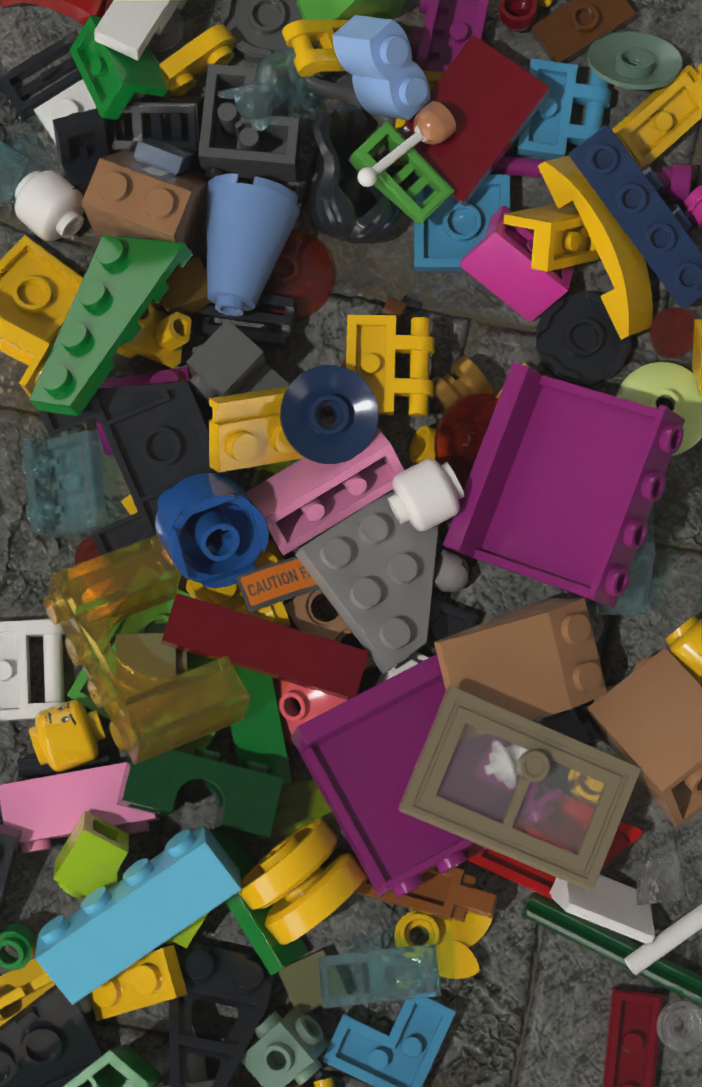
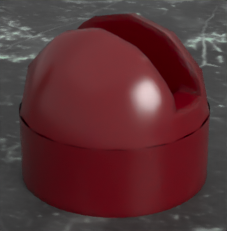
[499,0,537,32]

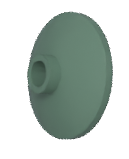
[587,31,683,90]

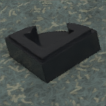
[429,598,478,642]

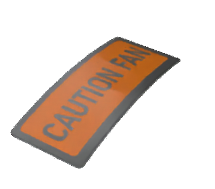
[236,556,320,612]

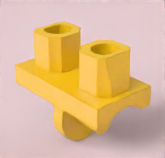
[117,303,192,368]

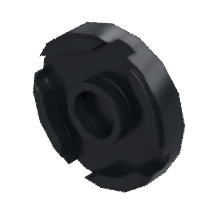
[536,291,631,387]

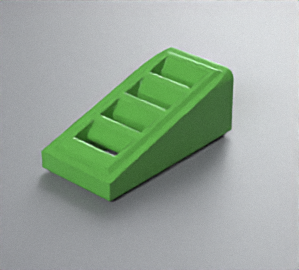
[348,121,454,225]

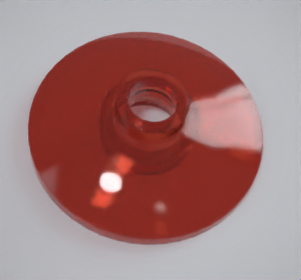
[253,229,333,321]
[434,393,498,489]

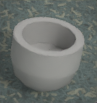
[432,550,469,592]

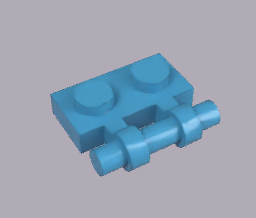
[517,58,612,160]

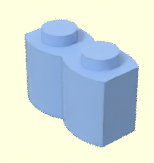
[333,15,430,120]

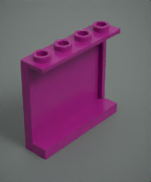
[443,362,685,608]
[291,654,562,898]

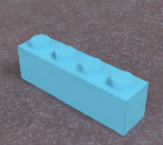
[35,824,242,1005]

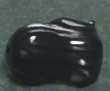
[310,104,400,244]

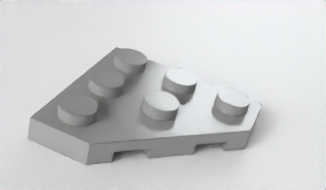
[295,489,439,674]

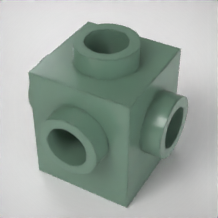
[242,1006,329,1087]

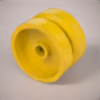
[238,818,366,945]

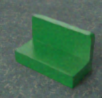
[69,15,170,120]

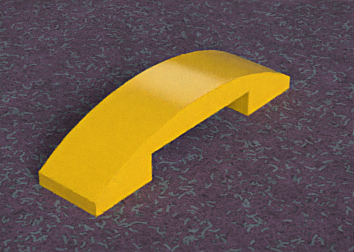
[538,155,653,340]

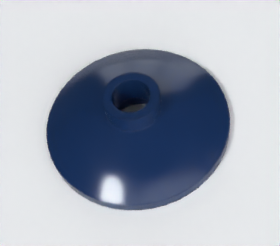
[280,365,378,464]

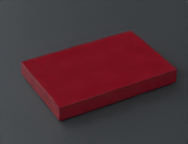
[387,35,551,207]

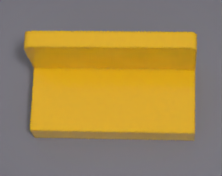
[503,204,599,272]

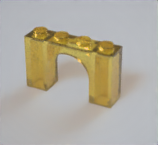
[44,534,250,765]

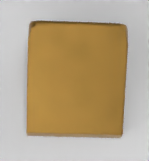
[161,256,211,317]

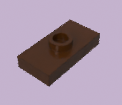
[531,0,636,63]

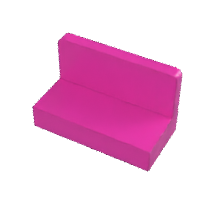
[460,205,575,321]

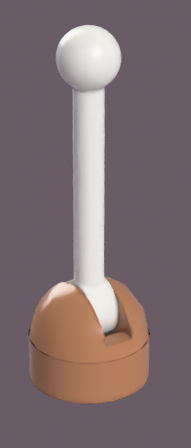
[358,101,456,187]

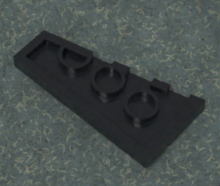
[0,984,105,1087]

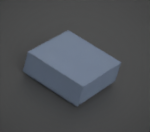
[133,137,194,175]

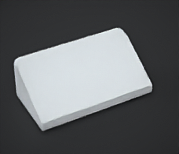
[549,874,655,944]

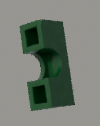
[116,736,284,841]

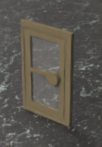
[398,685,642,892]

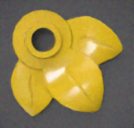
[394,911,492,979]

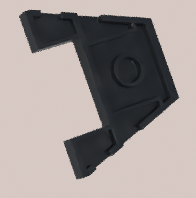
[39,382,226,573]

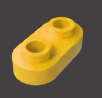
[159,24,237,97]

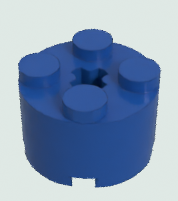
[155,472,269,588]

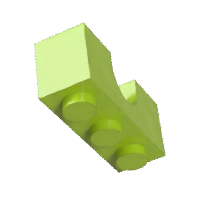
[53,811,209,948]

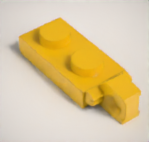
[612,63,702,169]

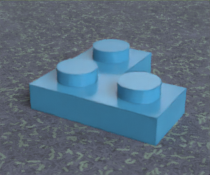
[322,989,456,1087]

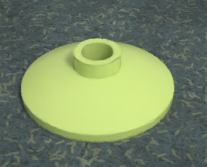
[616,362,702,456]

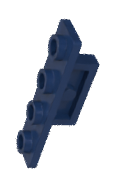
[569,126,702,309]

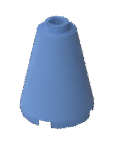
[206,174,301,316]

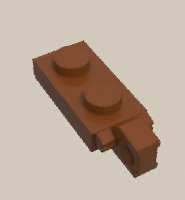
[354,866,498,922]

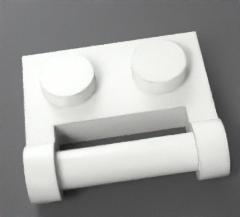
[0,619,67,722]

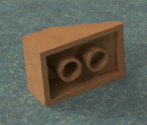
[434,598,607,740]

